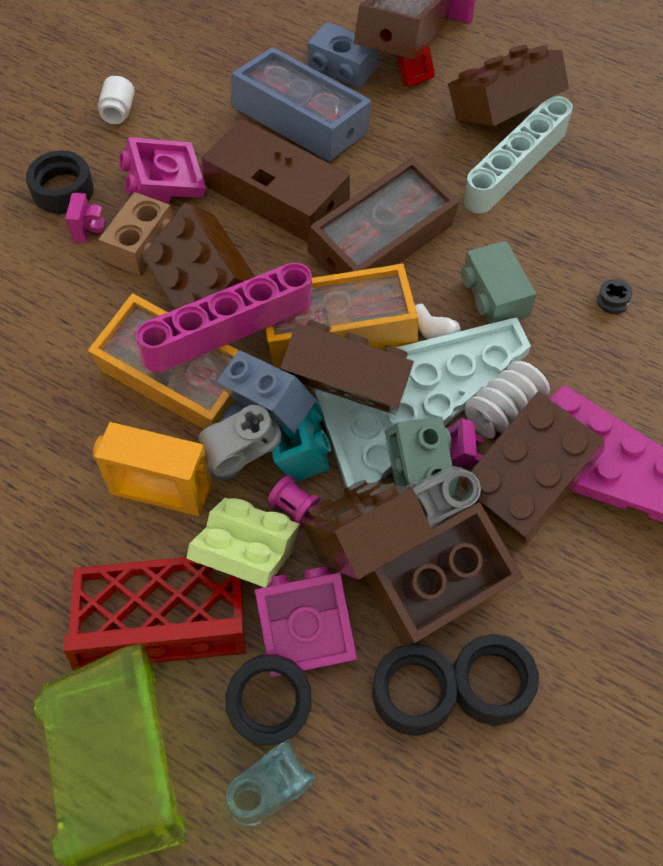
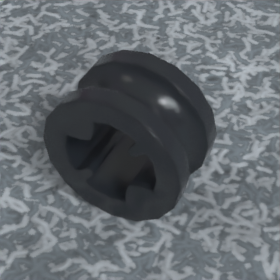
[597,279,633,314]

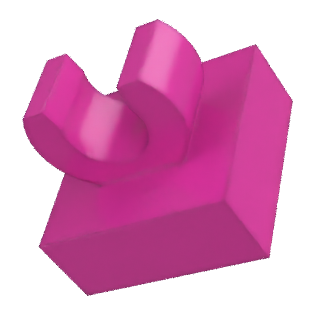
[65,193,106,243]
[447,418,484,467]

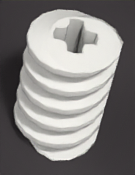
[465,361,550,439]

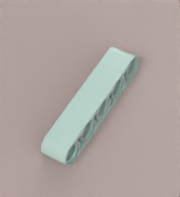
[463,96,572,214]

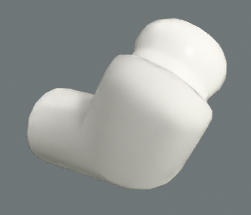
[415,304,460,340]

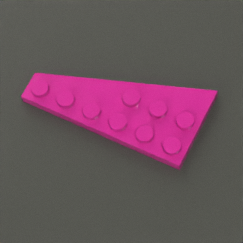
[550,385,663,523]

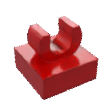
[397,45,435,87]

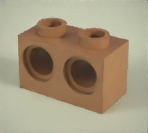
[98,192,173,276]

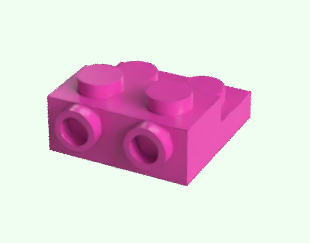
[119,137,206,204]
[255,566,357,677]

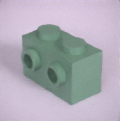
[461,241,537,324]
[385,417,459,505]

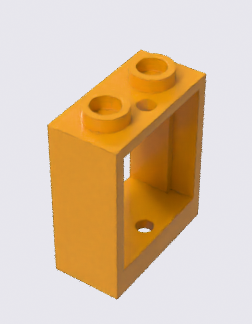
[93,422,212,517]

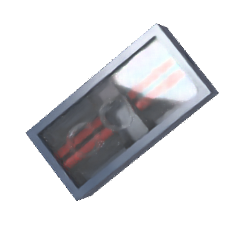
[231,47,372,162]

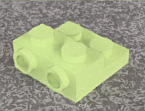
[186,498,300,588]

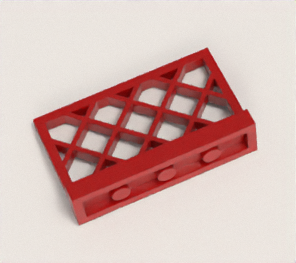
[64,557,246,671]

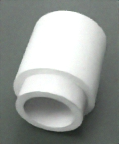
[98,76,135,124]

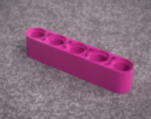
[135,263,312,372]

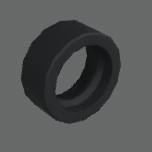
[26,150,94,214]
[453,634,539,726]
[372,644,458,736]
[225,654,312,745]

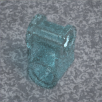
[226,740,317,827]

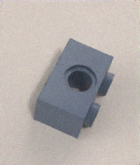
[307,22,379,89]
[217,350,316,433]

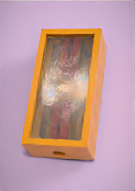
[266,264,418,369]
[88,293,238,429]

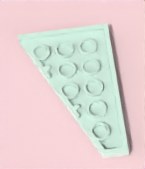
[311,317,531,488]

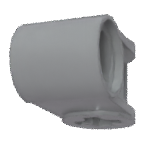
[198,405,282,476]
[406,466,481,528]

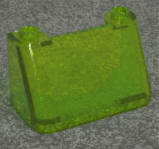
[34,643,187,866]

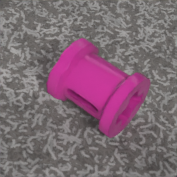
[267,475,321,528]

